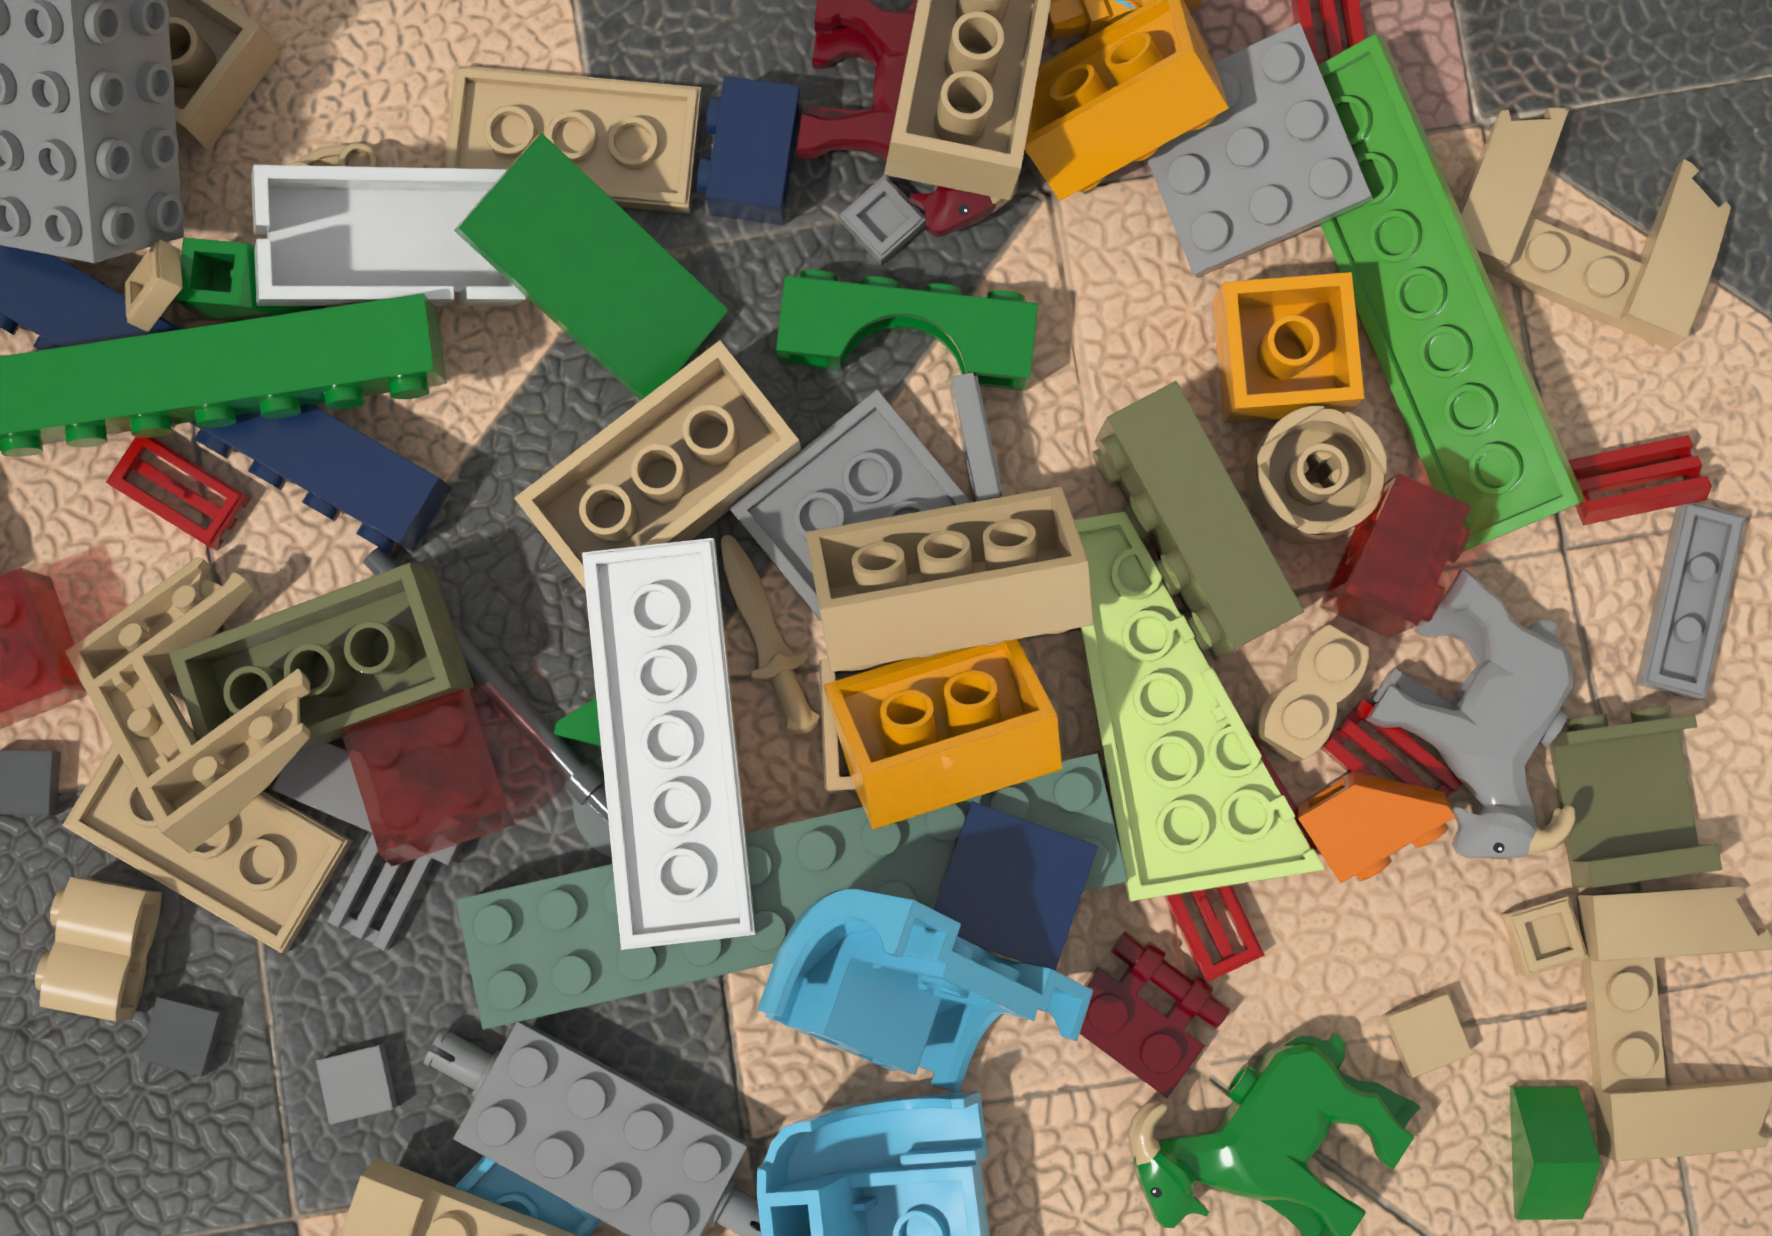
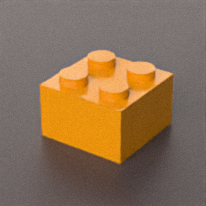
[1212,272,1364,423]

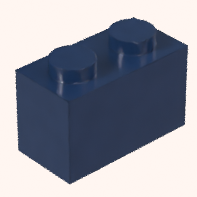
[697,76,802,226]

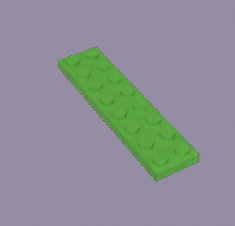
[1318,33,1586,552]

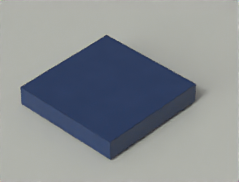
[933,801,1098,971]

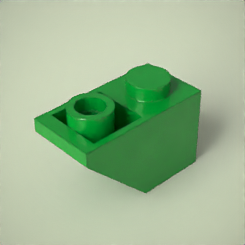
[175,237,326,322]

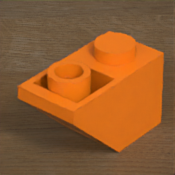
[1298,771,1455,883]

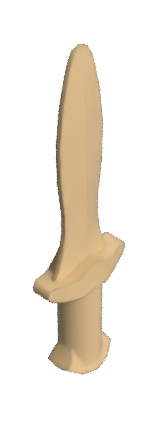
[721,535,820,736]

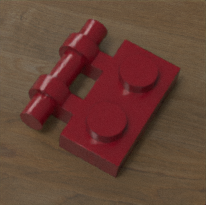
[1080,931,1230,1098]

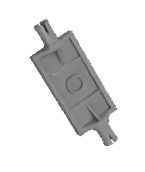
[423,1021,761,1236]

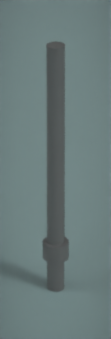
[363,547,609,825]

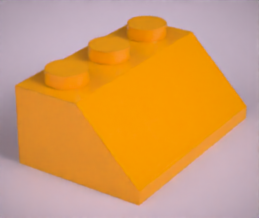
[1025,0,1229,201]
[824,639,1062,830]

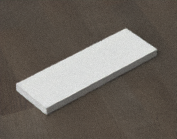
[582,538,756,950]

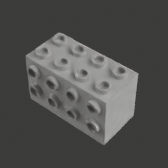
[0,0,184,263]

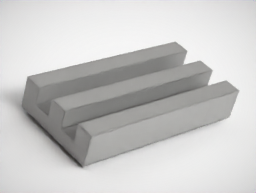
[327,833,434,951]

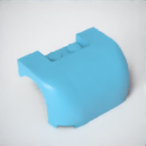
[757,889,1093,1092]
[757,1091,990,1236]

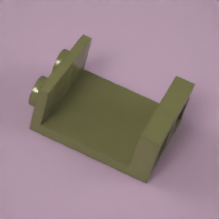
[1549,705,1722,888]

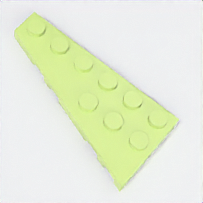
[1074,511,1325,902]

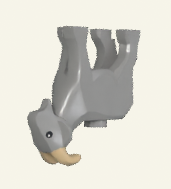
[1365,568,1576,859]

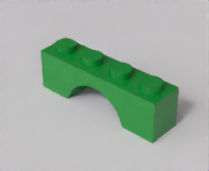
[776,269,1038,391]

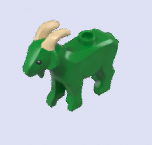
[1128,1033,1420,1236]

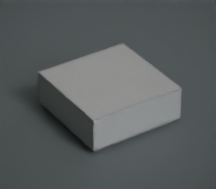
[839,175,926,266]
[316,1043,398,1125]

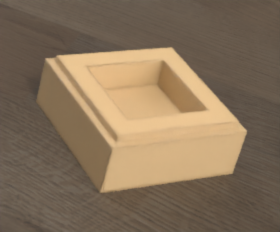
[125,239,182,332]
[1502,896,1589,977]
[1383,992,1473,1078]

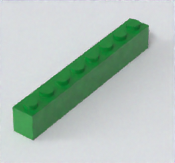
[0,293,447,457]

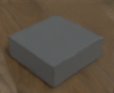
[0,750,61,815]
[139,995,226,1076]

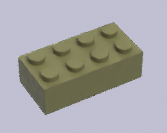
[1092,381,1304,660]
[169,563,475,753]

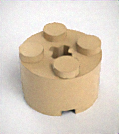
[1245,406,1387,544]

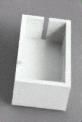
[251,165,526,306]

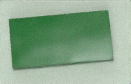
[453,133,729,401]

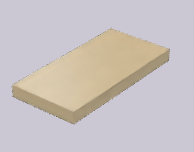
[443,65,703,214]
[62,742,353,953]

